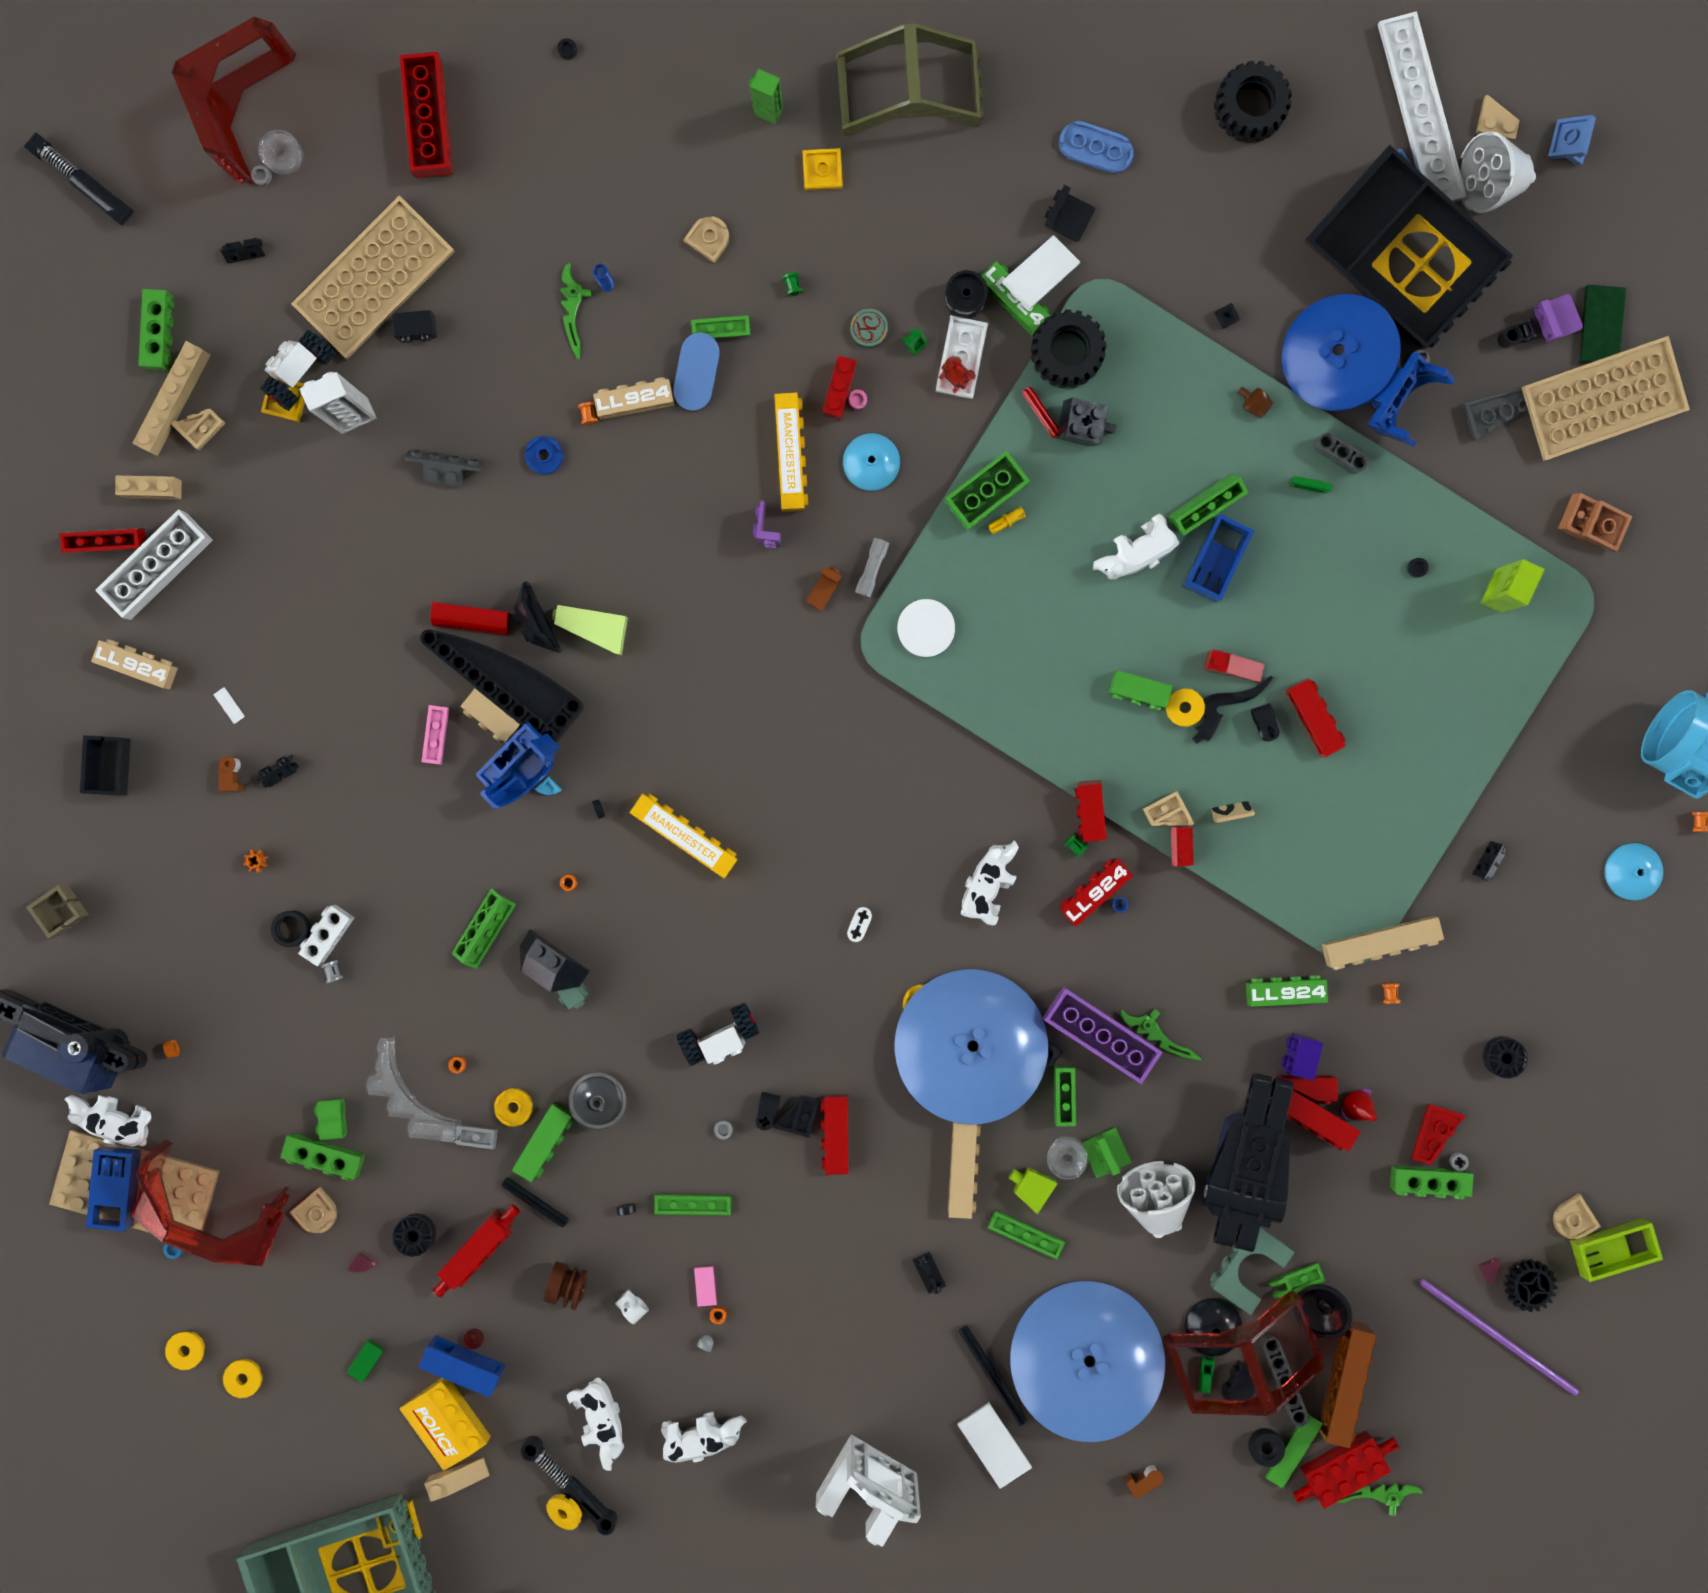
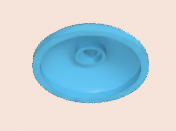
[843,433,900,491]
[1605,843,1663,900]

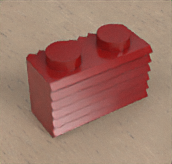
[1171,827,1194,866]

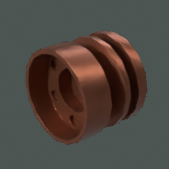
[543,1261,588,1310]

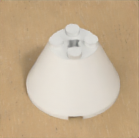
[1460,132,1536,214]
[1117,1161,1195,1238]

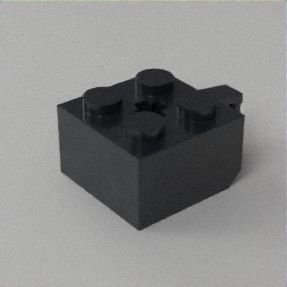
[1057,397,1116,446]

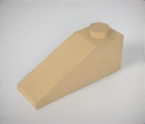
[424,1457,490,1502]

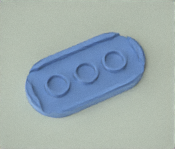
[1059,121,1134,174]
[673,333,720,411]

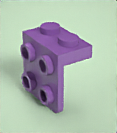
[1533,294,1583,343]
[753,500,781,549]

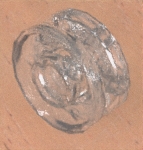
[258,130,303,175]
[1047,1136,1089,1180]

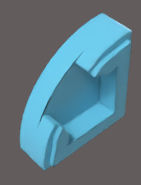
[535,776,562,795]

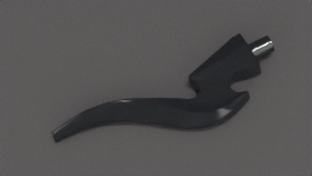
[1192,675,1273,744]

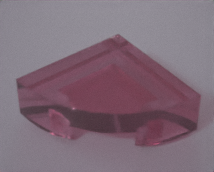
[348,1252,376,1273]
[1479,1257,1500,1284]

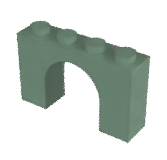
[1209,1227,1295,1315]

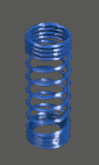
[593,263,615,291]

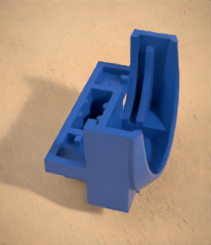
[1368,352,1455,447]
[475,722,561,809]

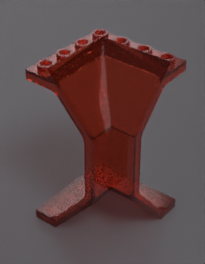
[130,1140,290,1266]

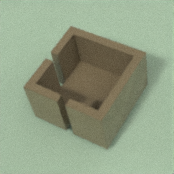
[26,884,89,939]

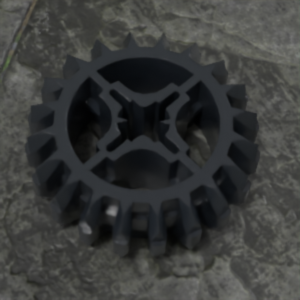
[1503,1259,1558,1312]

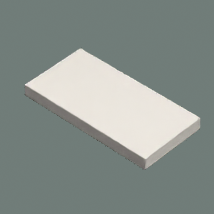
[1002,235,1080,310]
[935,315,988,399]
[957,1402,1032,1489]

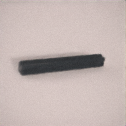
[501,1177,569,1227]

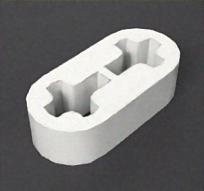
[847,907,872,942]

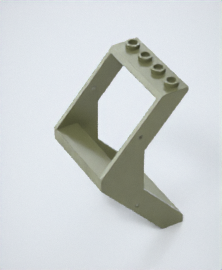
[837,23,984,136]

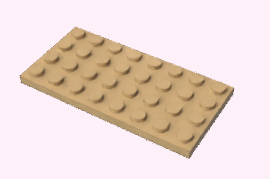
[291,195,455,360]
[1521,336,1690,461]
[49,1129,220,1246]

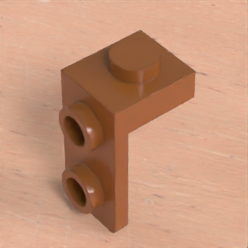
[806,566,842,611]

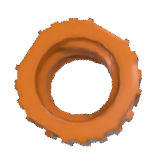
[560,874,578,891]
[163,1040,180,1058]
[448,1056,467,1074]
[709,1305,727,1324]

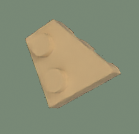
[171,408,226,450]
[1142,791,1194,826]

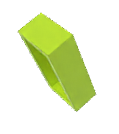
[1480,559,1545,613]
[1570,1218,1663,1282]

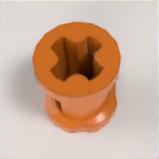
[578,402,599,425]
[1692,812,1708,832]
[1382,982,1401,1004]

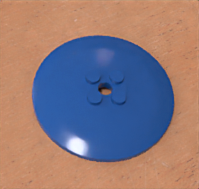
[1282,294,1401,411]

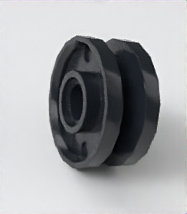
[1482,1036,1528,1079]
[392,1213,436,1257]

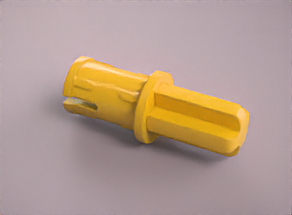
[988,506,1026,534]

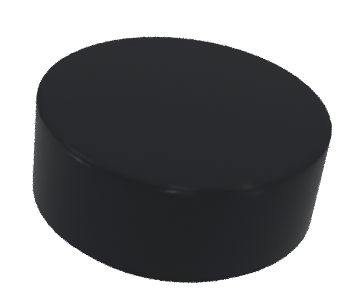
[557,38,577,60]
[1407,558,1429,578]
[592,799,605,819]
[616,1203,636,1216]

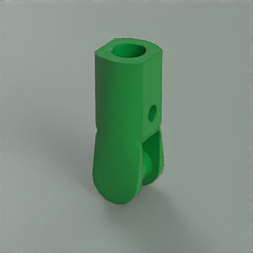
[1198,1356,1215,1393]

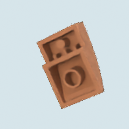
[1558,493,1632,552]

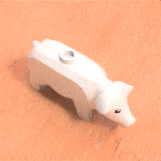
[1093,514,1179,579]

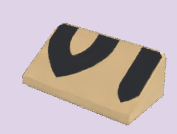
[1211,801,1255,823]

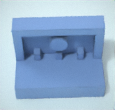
[1548,115,1596,166]

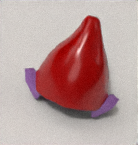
[1341,1088,1377,1122]

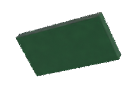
[1579,284,1626,363]

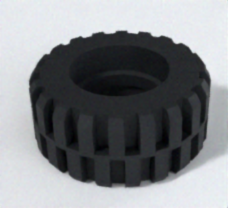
[1214,61,1292,143]
[1030,309,1107,389]

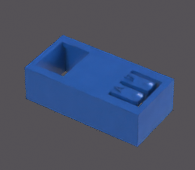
[1182,514,1255,603]
[86,1146,141,1231]
[418,1335,506,1398]

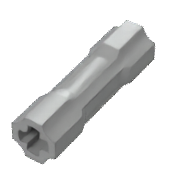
[855,538,890,598]

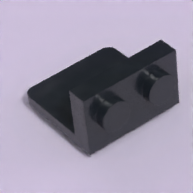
[1044,185,1095,242]

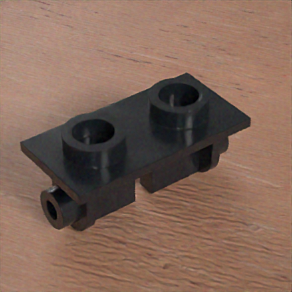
[220,237,265,264]
[258,754,299,788]
[1472,841,1507,882]
[912,1251,946,1294]

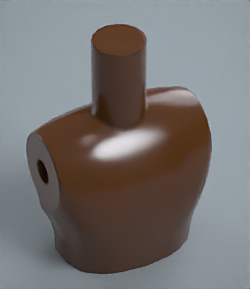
[1237,387,1274,419]

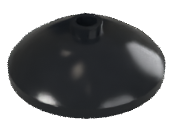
[1294,1284,1353,1339]
[1185,1298,1242,1356]

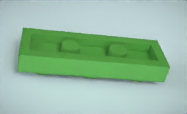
[691,315,751,338]

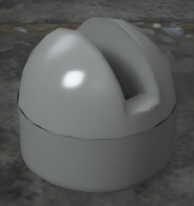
[697,1335,713,1352]

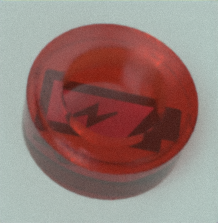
[463,1328,484,1349]

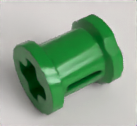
[782,272,803,297]
[1063,832,1088,858]

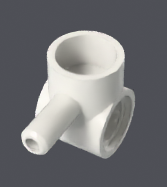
[615,1289,649,1324]

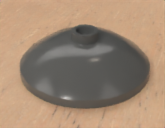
[568,1073,627,1130]

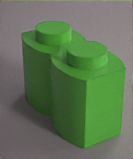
[314,1098,347,1140]

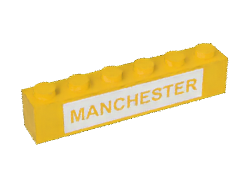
[775,392,808,512]
[629,793,738,878]

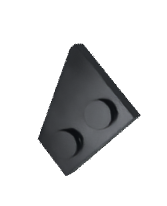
[774,1095,820,1138]

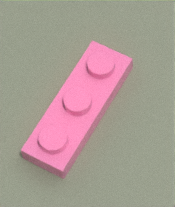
[422,705,449,765]

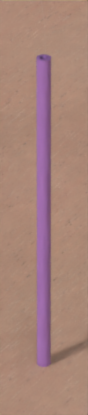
[1419,1278,1579,1396]

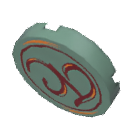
[850,309,888,348]

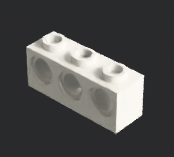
[298,905,355,966]

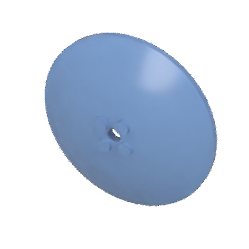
[894,969,1048,1124]
[1010,1281,1165,1442]

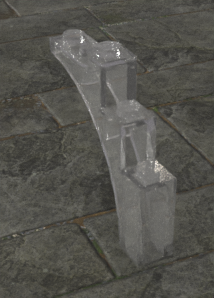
[366,1036,462,1142]

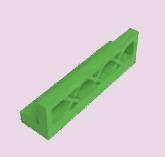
[451,888,516,969]

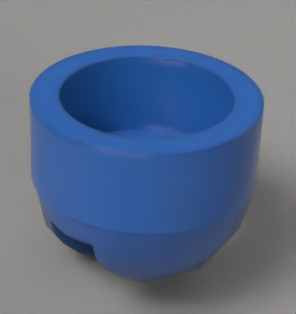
[1113,897,1128,913]

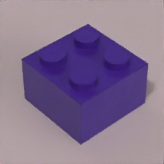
[1281,1033,1323,1081]

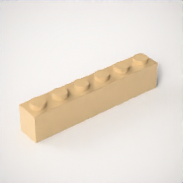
[133,341,211,456]
[1321,916,1444,970]
[948,1122,981,1219]

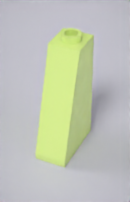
[552,605,628,656]

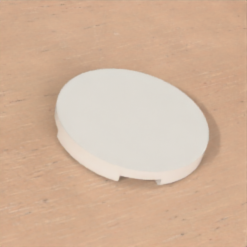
[897,599,955,657]

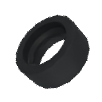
[271,910,311,947]

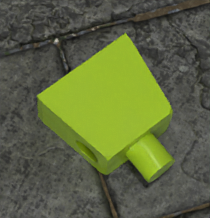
[1008,1167,1058,1214]

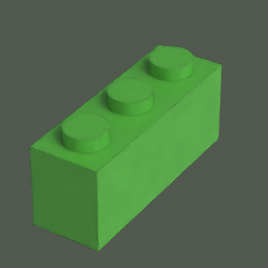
[1108,670,1173,711]
[1053,1065,1076,1126]

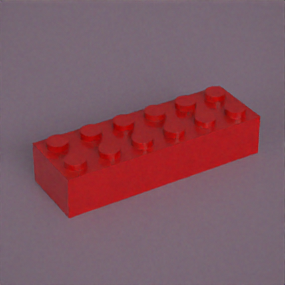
[399,52,454,178]

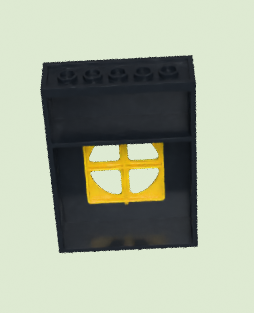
[1304,145,1513,349]

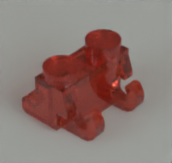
[938,356,976,394]

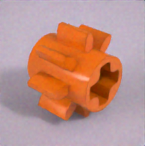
[243,849,269,873]

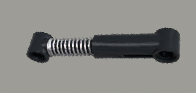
[23,132,134,226]
[520,1435,618,1535]

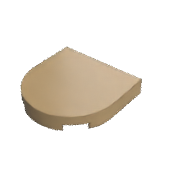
[683,216,729,263]
[289,1186,337,1233]
[1553,1193,1601,1240]

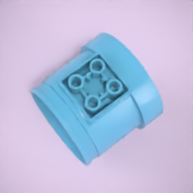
[1641,690,1708,799]

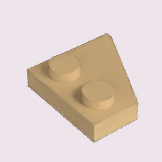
[1476,95,1520,142]

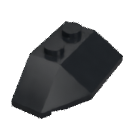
[514,581,562,653]
[520,930,590,992]

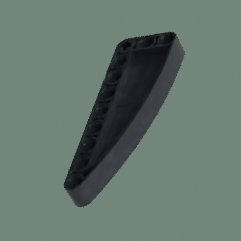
[420,629,584,743]

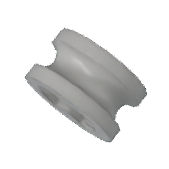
[1449,1152,1469,1171]

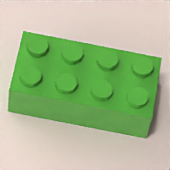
[944,451,1030,532]

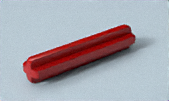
[1022,387,1059,438]

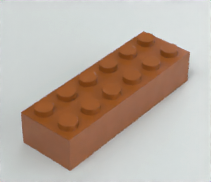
[1319,1321,1377,1448]

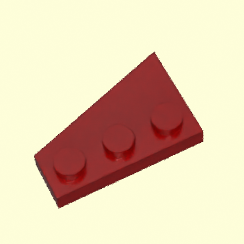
[1411,1103,1466,1165]

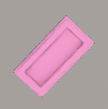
[694,1265,717,1307]

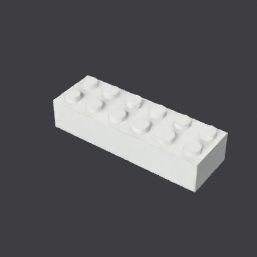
[299,372,377,434]
[95,509,213,620]

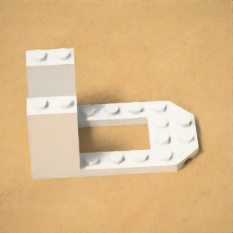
[816,1434,921,1547]

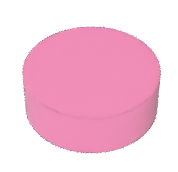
[848,390,867,410]

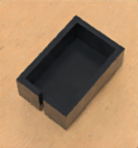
[80,735,131,796]

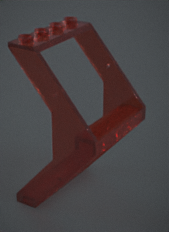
[172,17,296,184]
[1163,1290,1324,1416]

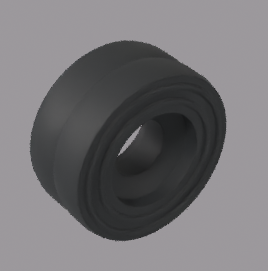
[1248,1428,1285,1467]

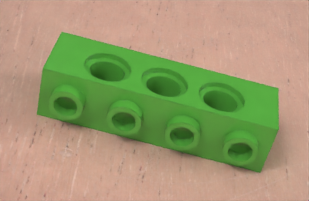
[138,289,174,371]
[280,1132,365,1181]
[1390,1165,1473,1199]

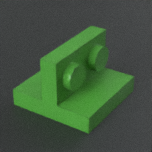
[1080,1126,1131,1178]

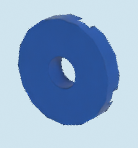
[525,436,564,475]

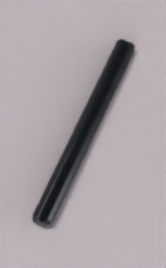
[959,1325,1027,1426]

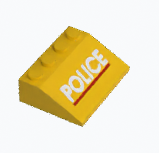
[399,1378,491,1471]

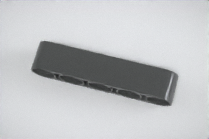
[1260,1332,1309,1427]

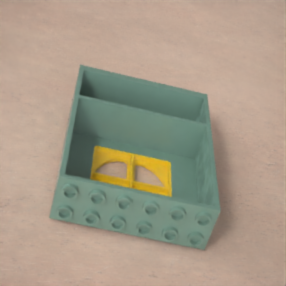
[237,1494,436,1593]

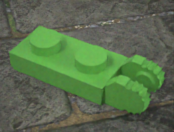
[1268,1261,1326,1298]

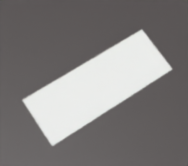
[213,687,245,724]

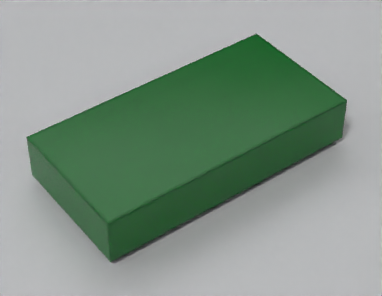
[1289,476,1332,494]
[346,1339,385,1383]

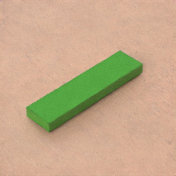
[654,1194,731,1215]
[987,1210,1065,1260]
[1265,1413,1323,1489]

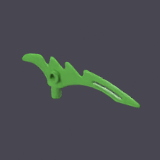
[560,263,592,360]
[1120,1009,1202,1061]
[1336,1483,1423,1516]

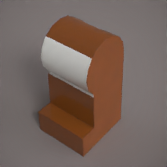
[219,756,244,792]
[1124,1465,1163,1500]

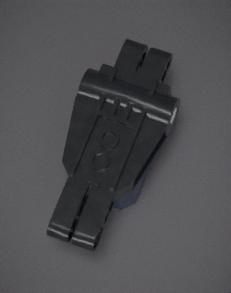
[0,989,148,1094]
[1202,1073,1293,1252]

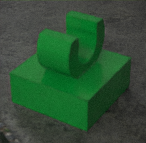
[902,328,928,356]

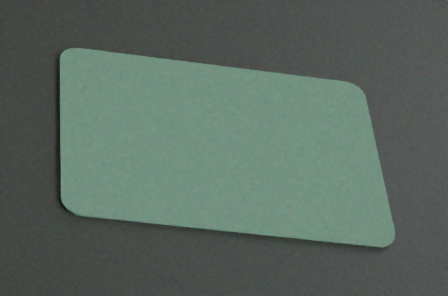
[861,279,1594,965]

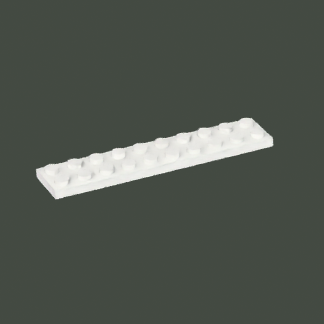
[1378,11,1467,202]

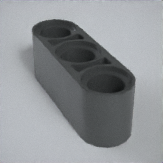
[1314,433,1368,474]

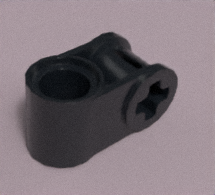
[1498,318,1539,348]
[1251,703,1280,742]
[756,1091,781,1131]

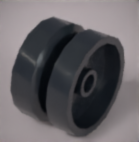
[944,270,988,319]

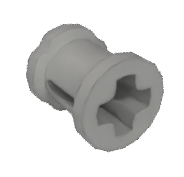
[321,960,343,983]

